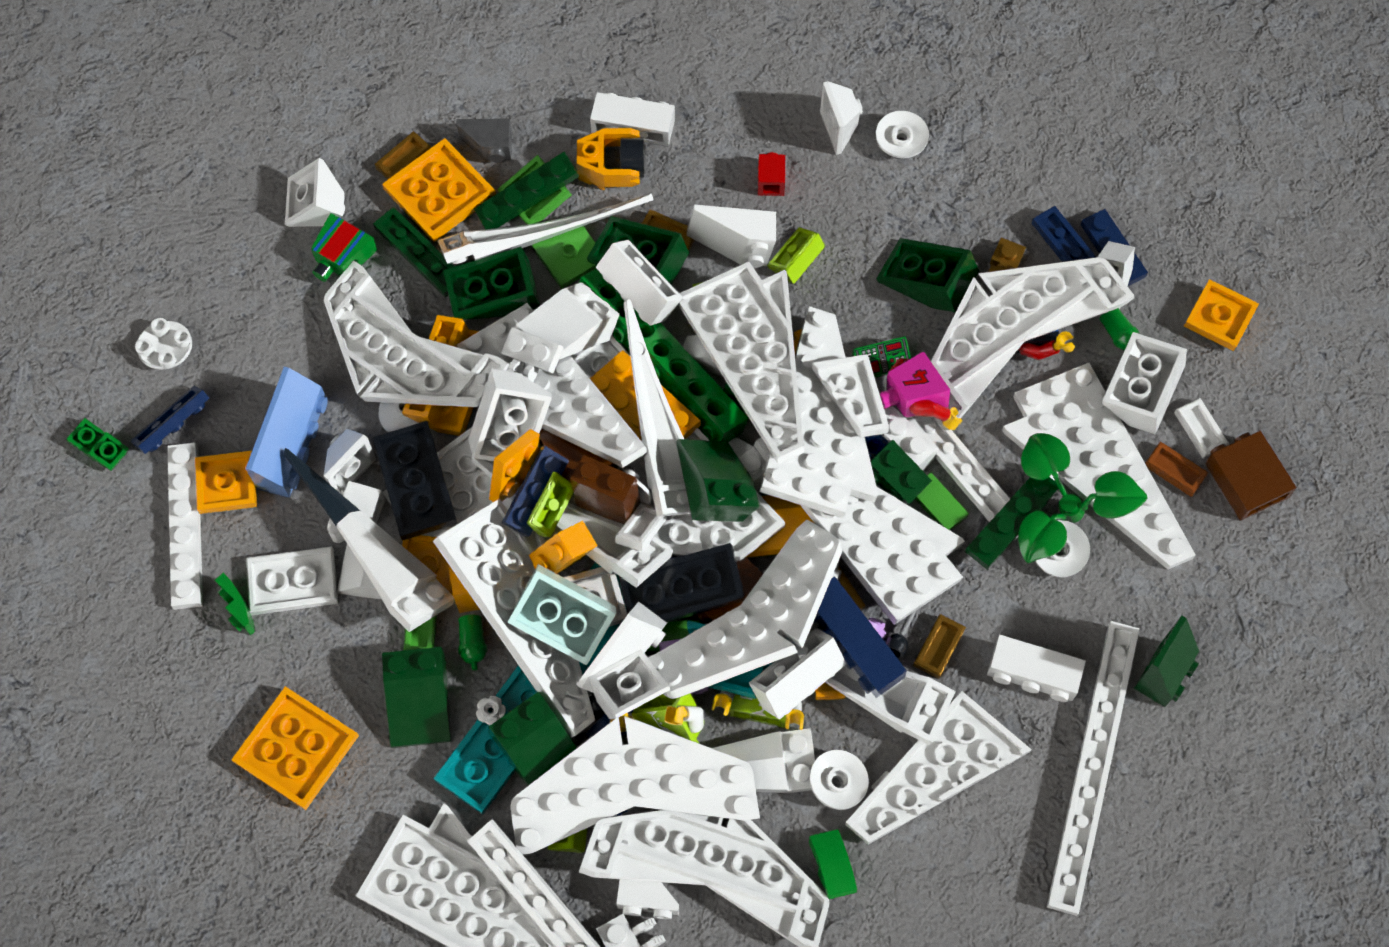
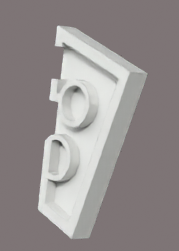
[812,354,889,437]

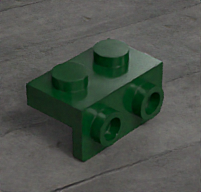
[870,440,932,505]

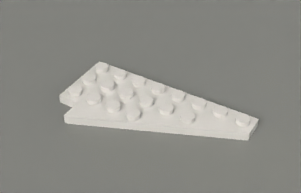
[678,262,804,464]
[457,303,647,468]
[759,306,878,518]
[1002,363,1196,569]
[754,438,965,625]
[433,499,595,738]
[356,804,556,947]

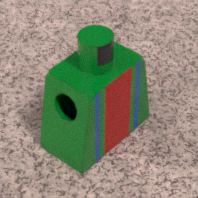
[311,213,377,282]

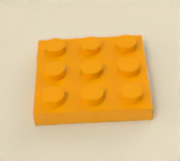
[382,138,496,243]
[231,686,359,810]

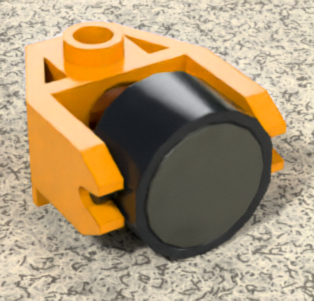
[577,128,645,190]

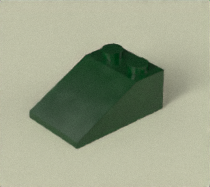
[587,216,689,285]
[876,238,979,313]
[443,247,540,320]
[676,439,759,522]
[1134,615,1199,707]
[382,647,451,748]
[488,692,577,787]

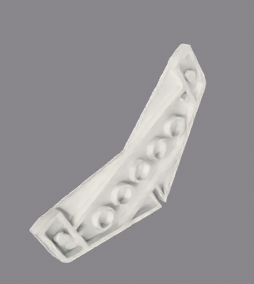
[931,257,1134,418]
[324,261,509,407]
[648,519,842,699]
[511,716,760,855]
[579,810,829,947]

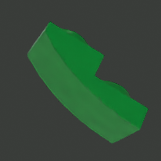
[67,418,130,471]
[215,572,255,635]
[809,829,857,899]

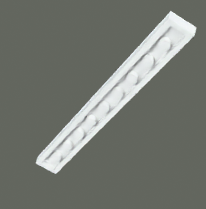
[1047,621,1140,916]

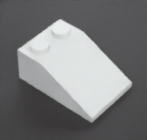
[687,205,776,268]
[515,282,619,359]

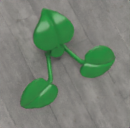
[1018,433,1148,563]

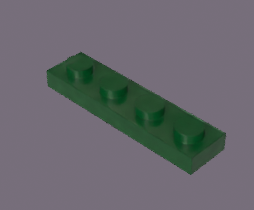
[474,151,579,230]
[373,207,455,298]
[965,477,1059,570]

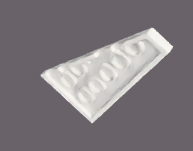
[845,691,1032,845]

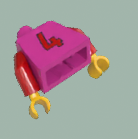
[879,352,962,430]

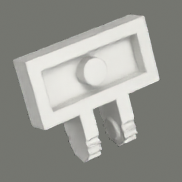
[501,327,564,382]
[596,914,666,947]

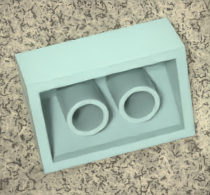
[507,564,616,665]

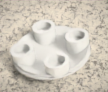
[135,318,192,370]

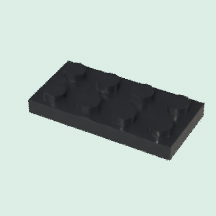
[373,421,458,541]
[619,543,746,623]

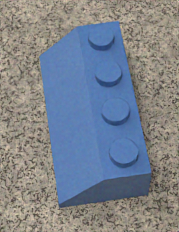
[246,367,328,498]

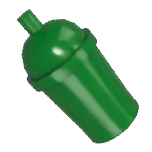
[1099,308,1139,351]
[458,614,488,671]

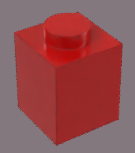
[758,152,786,196]

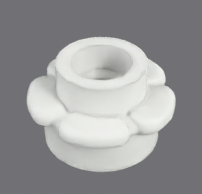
[476,696,506,725]

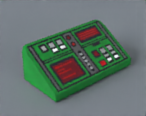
[852,336,911,378]

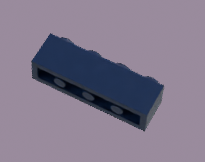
[813,576,907,698]

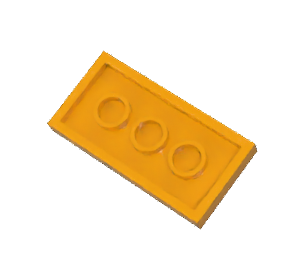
[590,350,701,441]

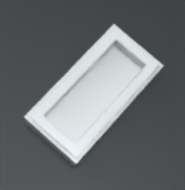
[1174,398,1230,459]
[615,503,667,551]

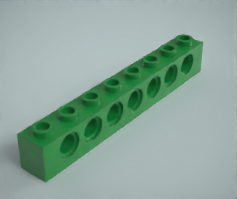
[579,269,748,442]

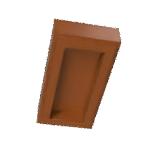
[1145,441,1209,497]

